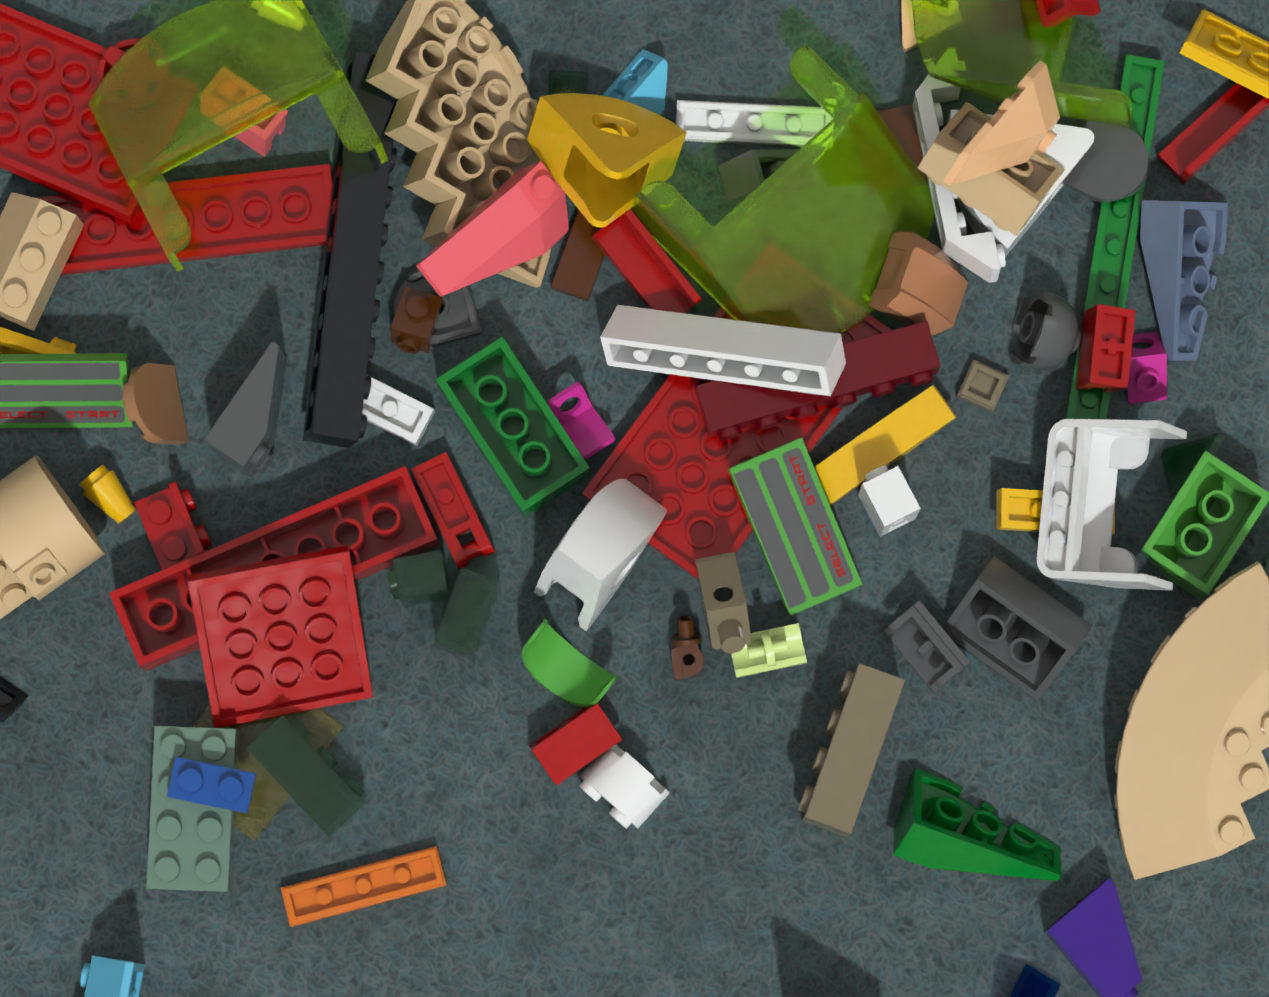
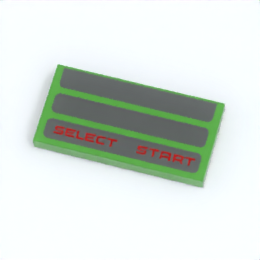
[0,353,134,428]
[727,437,863,616]

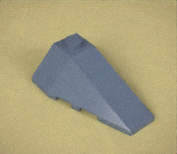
[1139,200,1228,361]

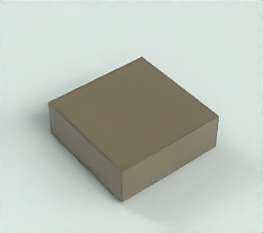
[957,359,1009,413]

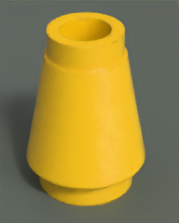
[79,464,136,524]

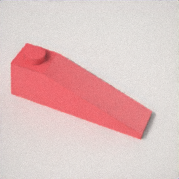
[416,161,569,297]

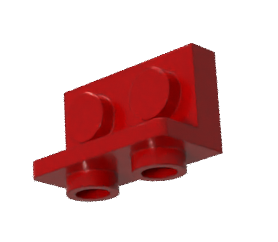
[134,481,212,570]

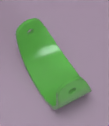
[521,618,618,707]

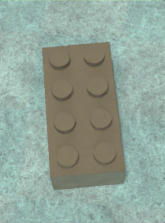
[798,663,905,838]

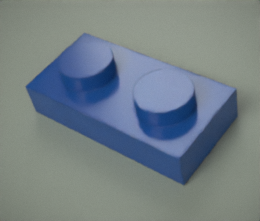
[167,757,257,814]

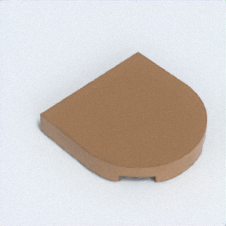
[122,363,189,445]

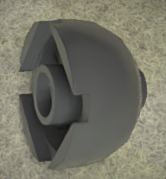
[1009,289,1082,370]

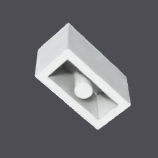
[858,465,921,537]

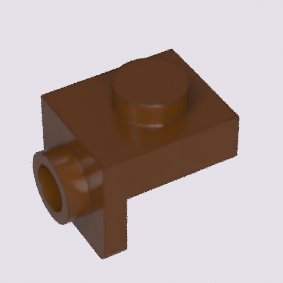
[390,286,443,354]

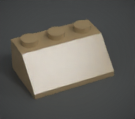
[917,102,1065,236]
[0,192,84,331]

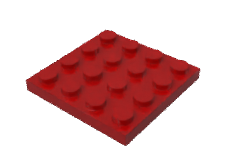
[187,545,373,728]

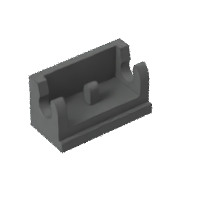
[883,600,971,693]

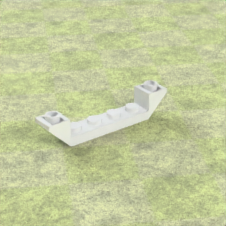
[912,49,1006,283]

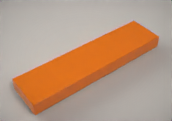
[280,846,447,927]

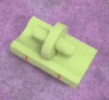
[731,623,807,678]

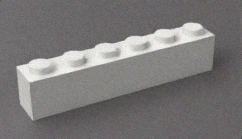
[600,305,846,396]

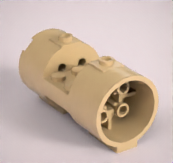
[0,456,106,619]

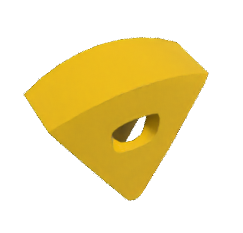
[527,93,687,228]

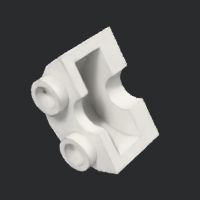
[579,744,669,829]

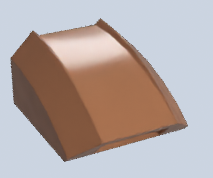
[868,232,968,336]

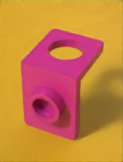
[1127,332,1167,404]
[546,382,615,460]

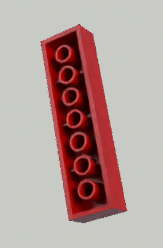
[109,466,440,671]

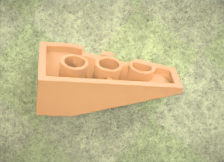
[944,60,1060,185]

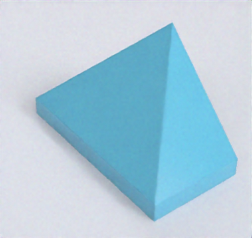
[602,49,668,115]

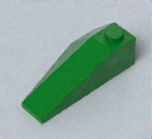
[893,768,1061,881]

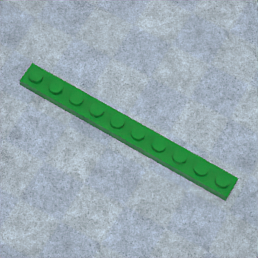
[1065,54,1165,419]

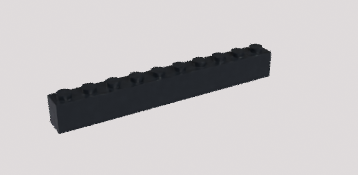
[303,51,397,448]

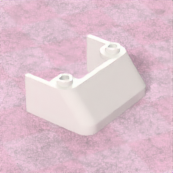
[1037,419,1187,591]

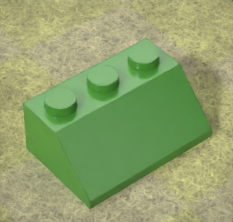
[1140,451,1269,599]

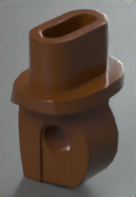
[670,615,704,680]

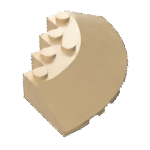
[365,0,551,288]
[1114,561,1269,880]

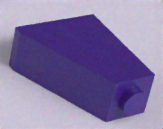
[1044,878,1142,997]

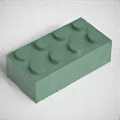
[146,726,240,892]

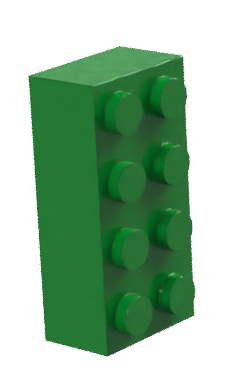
[435,336,591,518]

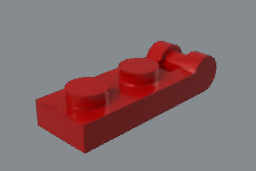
[411,452,495,570]

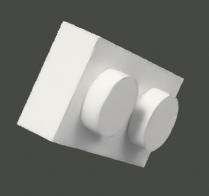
[362,375,435,446]

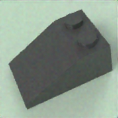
[204,341,287,478]

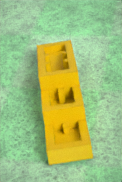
[814,385,957,506]

